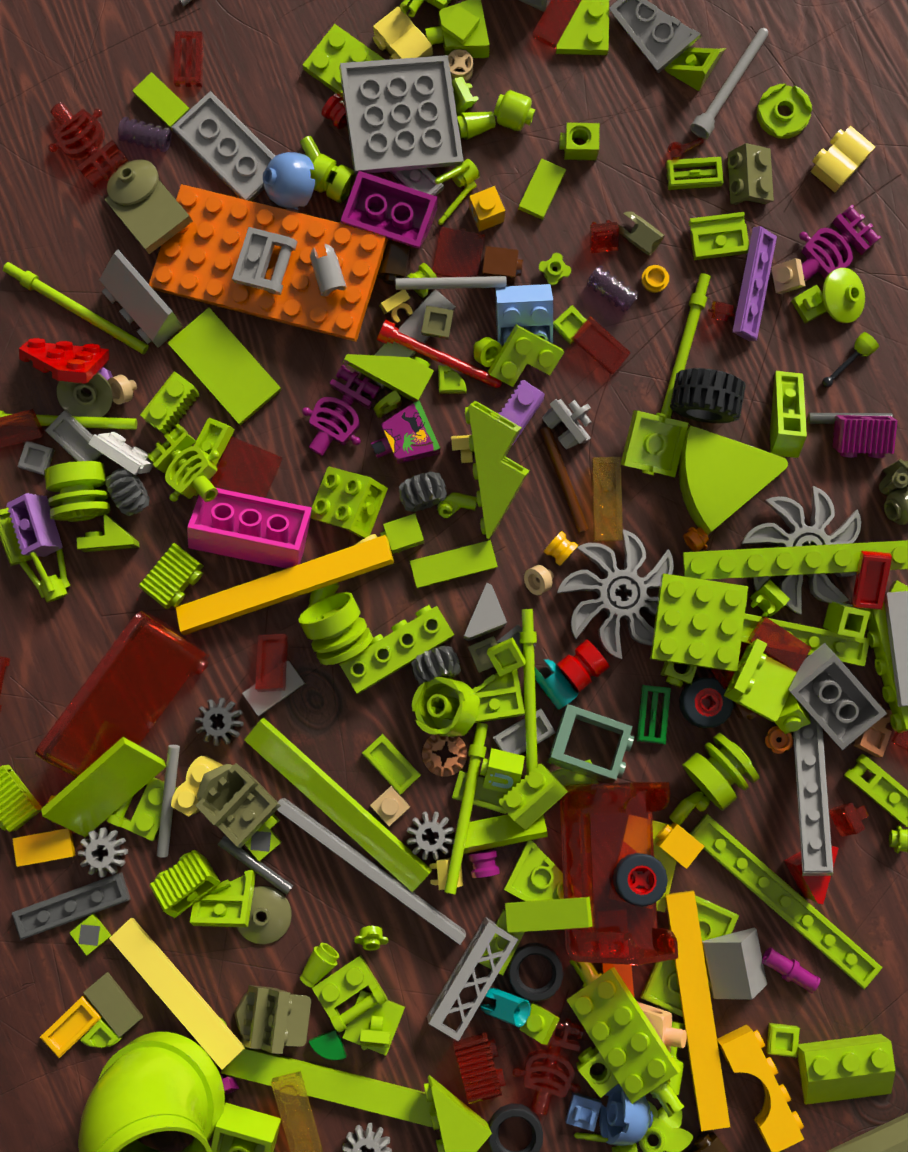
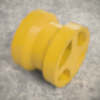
[543,531,578,566]

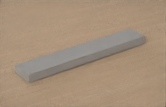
[793,712,833,876]

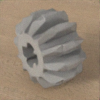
[407,811,454,860]
[78,828,128,877]
[342,1123,392,1152]

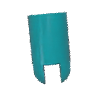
[535,659,579,709]
[480,988,531,1027]

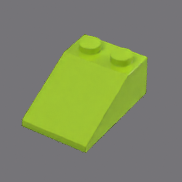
[211,1103,281,1152]

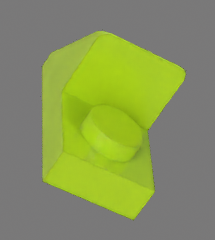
[77,513,140,552]

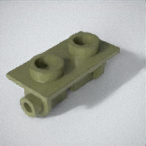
[879,459,908,495]

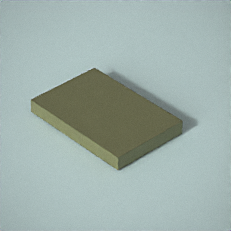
[104,179,193,254]

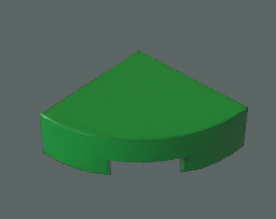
[309,1029,347,1060]

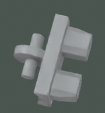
[542,399,591,449]

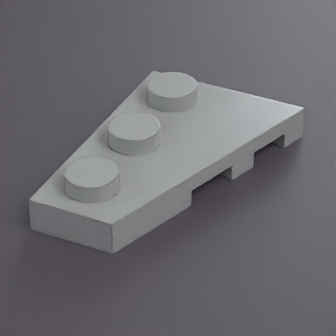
[609,0,702,73]

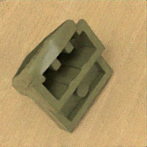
[195,763,281,848]
[234,985,311,1054]

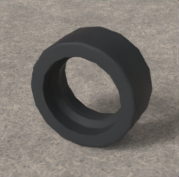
[508,942,564,1001]
[488,1103,543,1152]

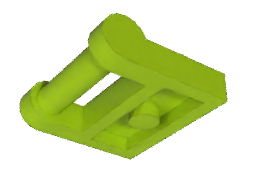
[107,777,177,841]
[312,955,388,1033]

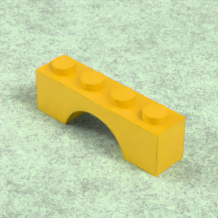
[717,1024,804,1152]

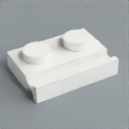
[89,432,153,475]

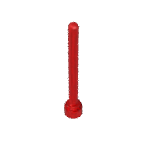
[377,319,502,388]

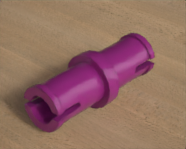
[762,947,820,994]

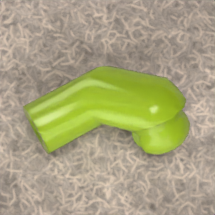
[438,492,477,518]

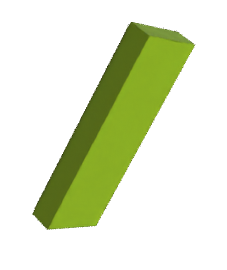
[410,540,498,589]
[464,814,548,854]
[505,897,593,933]

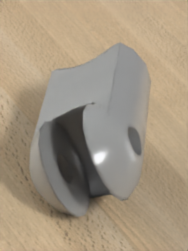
[310,244,346,296]

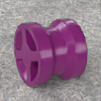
[468,850,500,878]

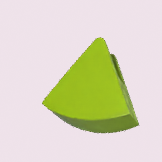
[679,426,788,535]

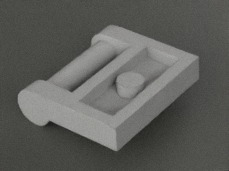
[232,227,298,295]

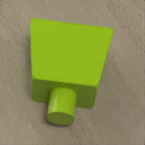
[425,0,490,58]

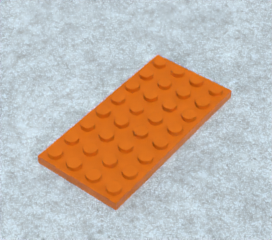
[149,184,388,342]

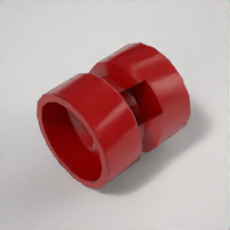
[556,639,610,692]

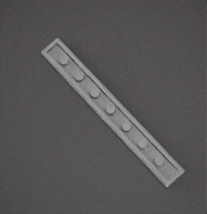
[277,798,466,945]

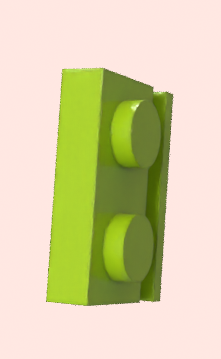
[688,212,749,260]

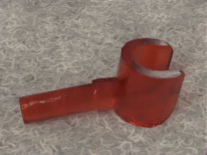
[668,137,704,160]

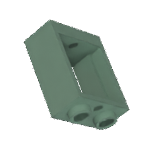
[547,704,634,785]

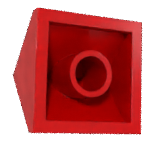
[784,845,839,905]

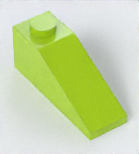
[343,354,434,402]
[770,371,807,458]

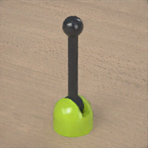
[822,332,879,388]

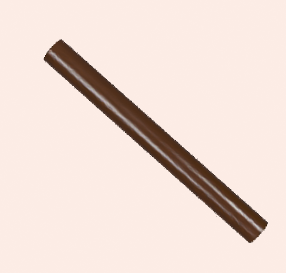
[540,427,589,533]

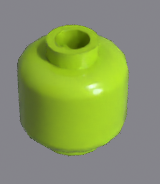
[493,90,535,131]

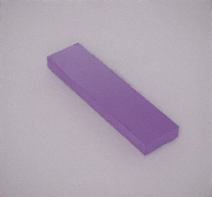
[733,226,777,341]

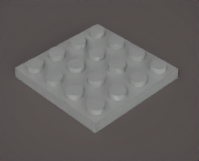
[339,55,464,174]

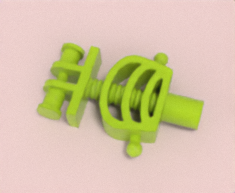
[148,423,220,502]

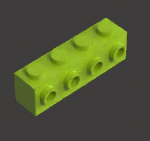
[340,605,454,694]

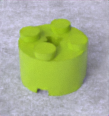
[412,677,480,737]

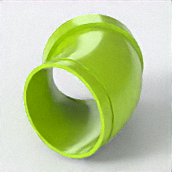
[78,1032,225,1152]

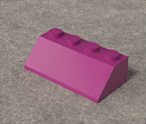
[187,488,312,569]

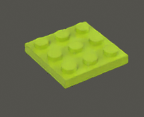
[650,573,748,672]

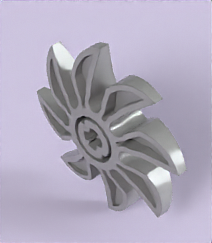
[741,486,861,614]
[557,530,674,659]

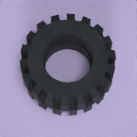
[670,368,746,423]

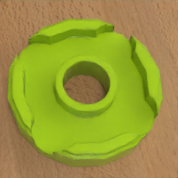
[757,84,812,139]

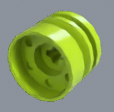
[44,461,110,522]
[298,592,373,665]
[682,733,760,810]

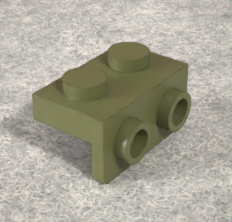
[728,143,774,205]

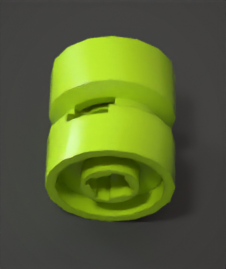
[310,154,357,204]

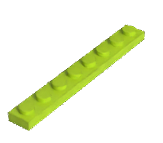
[683,540,908,580]

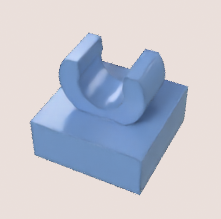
[565,1092,602,1132]

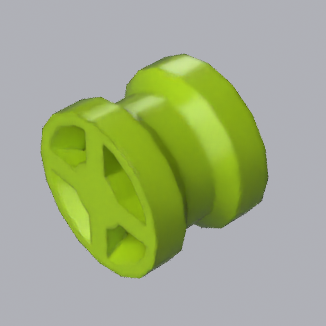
[406,263,438,298]

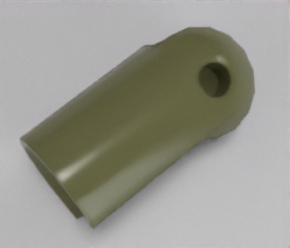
[616,212,665,256]

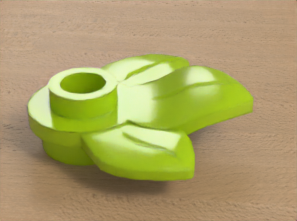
[639,1101,693,1152]

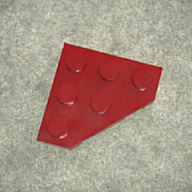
[19,338,109,384]

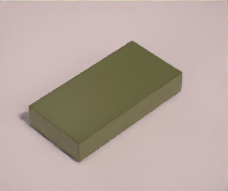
[83,972,144,1037]

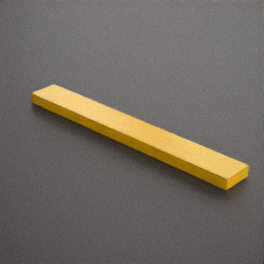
[176,535,394,635]
[665,891,730,1131]

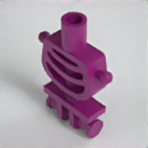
[799,205,881,282]
[302,365,381,456]

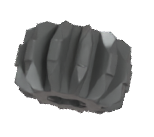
[106,468,150,516]
[399,472,447,512]
[411,646,461,685]
[195,698,244,746]

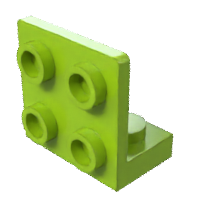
[310,467,388,538]
[724,639,797,722]

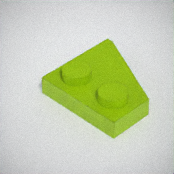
[556,0,609,55]
[472,669,525,723]
[190,870,256,927]

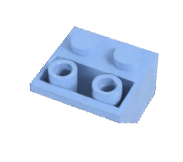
[495,284,553,347]

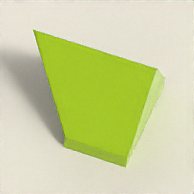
[664,47,726,91]

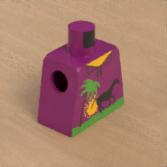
[371,400,441,464]

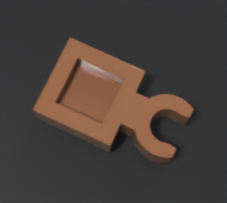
[854,704,892,757]

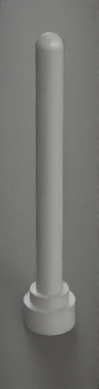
[690,28,768,139]

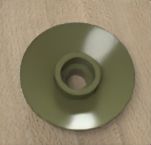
[107,160,159,206]
[57,372,113,417]
[237,886,292,944]

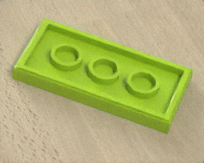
[168,308,282,426]
[41,737,166,837]
[640,891,739,1017]

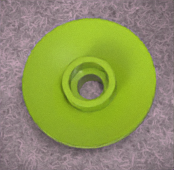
[823,268,865,323]

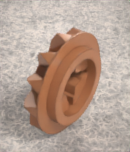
[422,735,467,777]

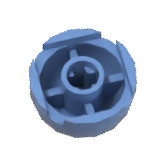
[263,152,315,210]
[599,1083,653,1146]

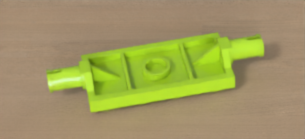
[567,952,684,1118]

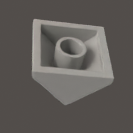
[464,583,507,641]
[702,928,767,999]

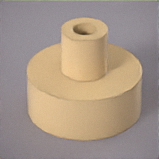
[108,375,137,404]
[524,565,554,595]

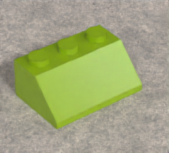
[797,1034,895,1104]

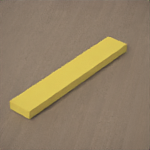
[109,918,245,1070]

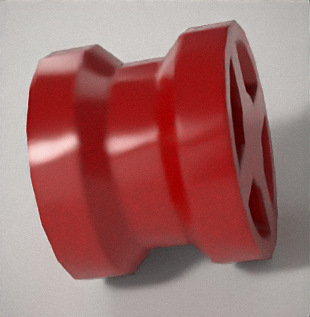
[321,93,347,129]

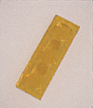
[592,457,623,542]
[271,1071,323,1152]

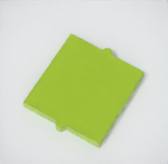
[342,990,405,1056]

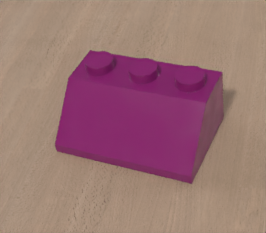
[340,171,437,249]

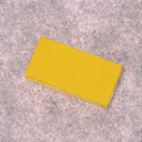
[12,828,76,867]
[40,995,102,1058]

